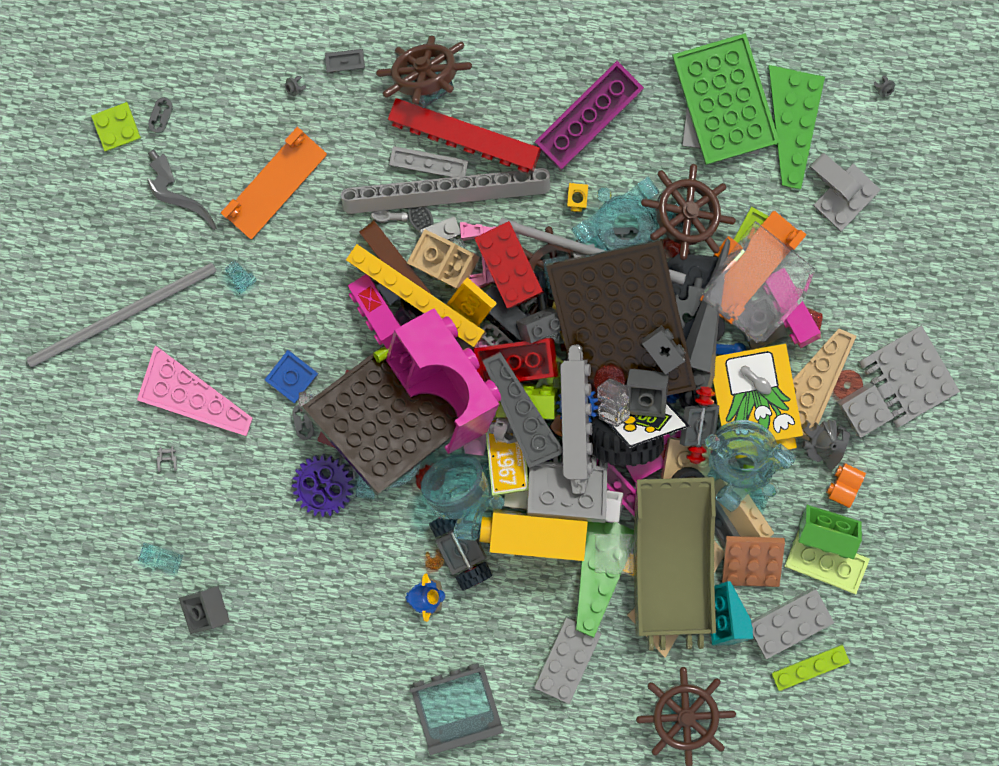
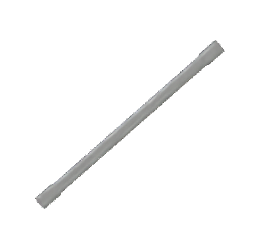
[498,218,686,286]

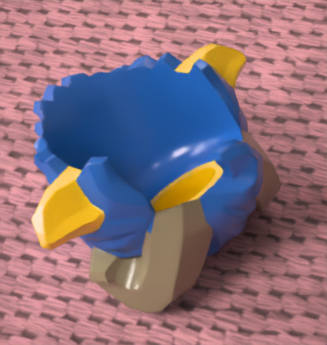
[405,574,446,622]

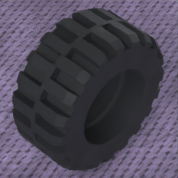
[590,413,664,467]

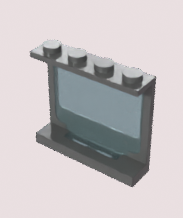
[410,663,503,755]

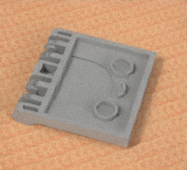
[858,325,960,428]
[527,454,607,523]

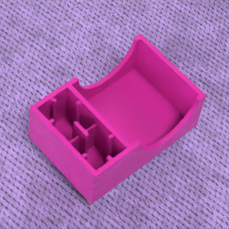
[386,308,501,454]

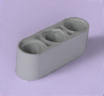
[809,153,862,201]

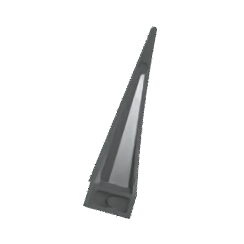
[686,238,730,391]

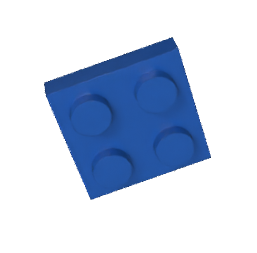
[264,350,319,404]

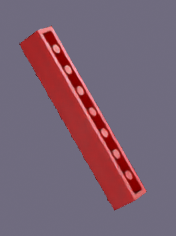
[388,98,542,173]

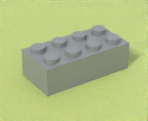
[751,587,834,659]
[534,616,601,704]

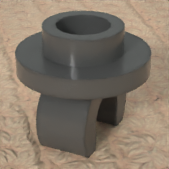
[874,75,895,97]
[285,76,306,96]

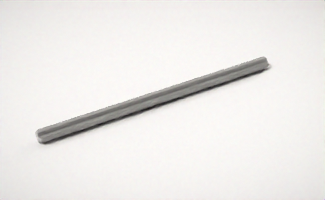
[26,263,216,367]

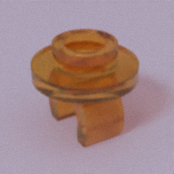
[425,550,444,570]

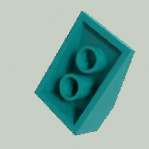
[711,581,753,646]

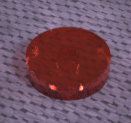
[594,365,625,397]
[833,370,863,399]

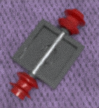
[680,387,719,464]

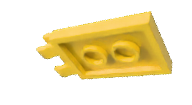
[447,277,497,326]

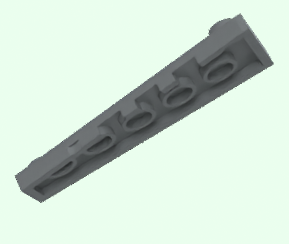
[482,352,563,468]

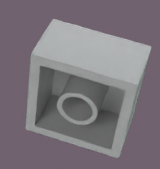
[837,382,894,438]

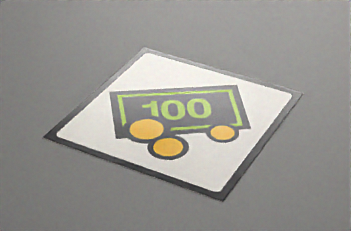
[597,402,690,448]

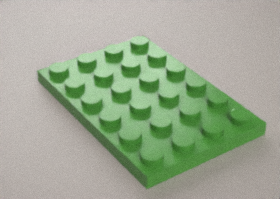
[672,33,780,165]

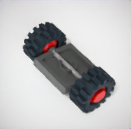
[429,508,493,591]

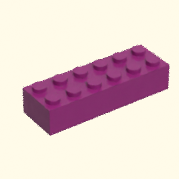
[534,61,644,171]

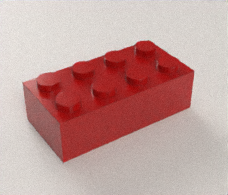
[474,221,544,310]
[473,338,558,382]

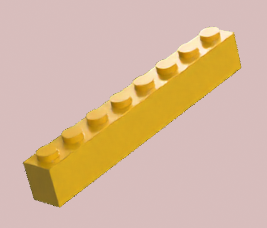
[346,244,486,348]

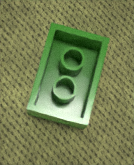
[798,505,862,559]

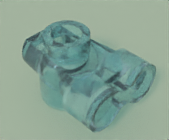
[225,261,257,294]

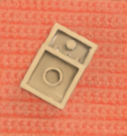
[407,229,480,289]

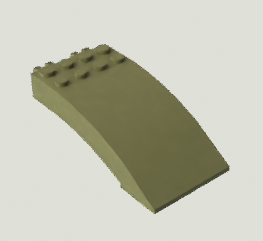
[634,477,716,651]

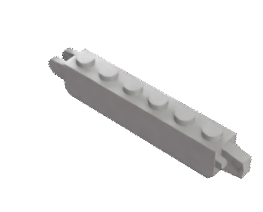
[561,344,593,494]

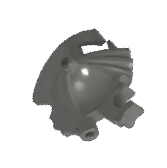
[801,420,850,470]

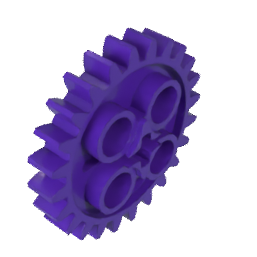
[292,454,355,517]

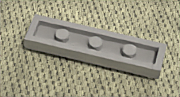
[389,146,468,177]

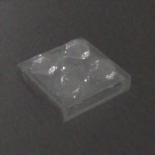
[594,534,634,574]

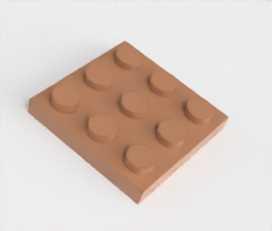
[722,536,785,587]

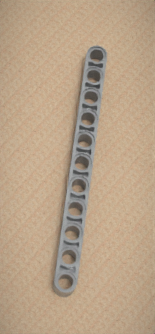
[341,168,551,214]

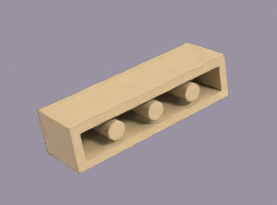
[714,469,774,537]

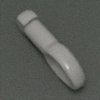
[371,210,409,223]
[740,365,772,394]

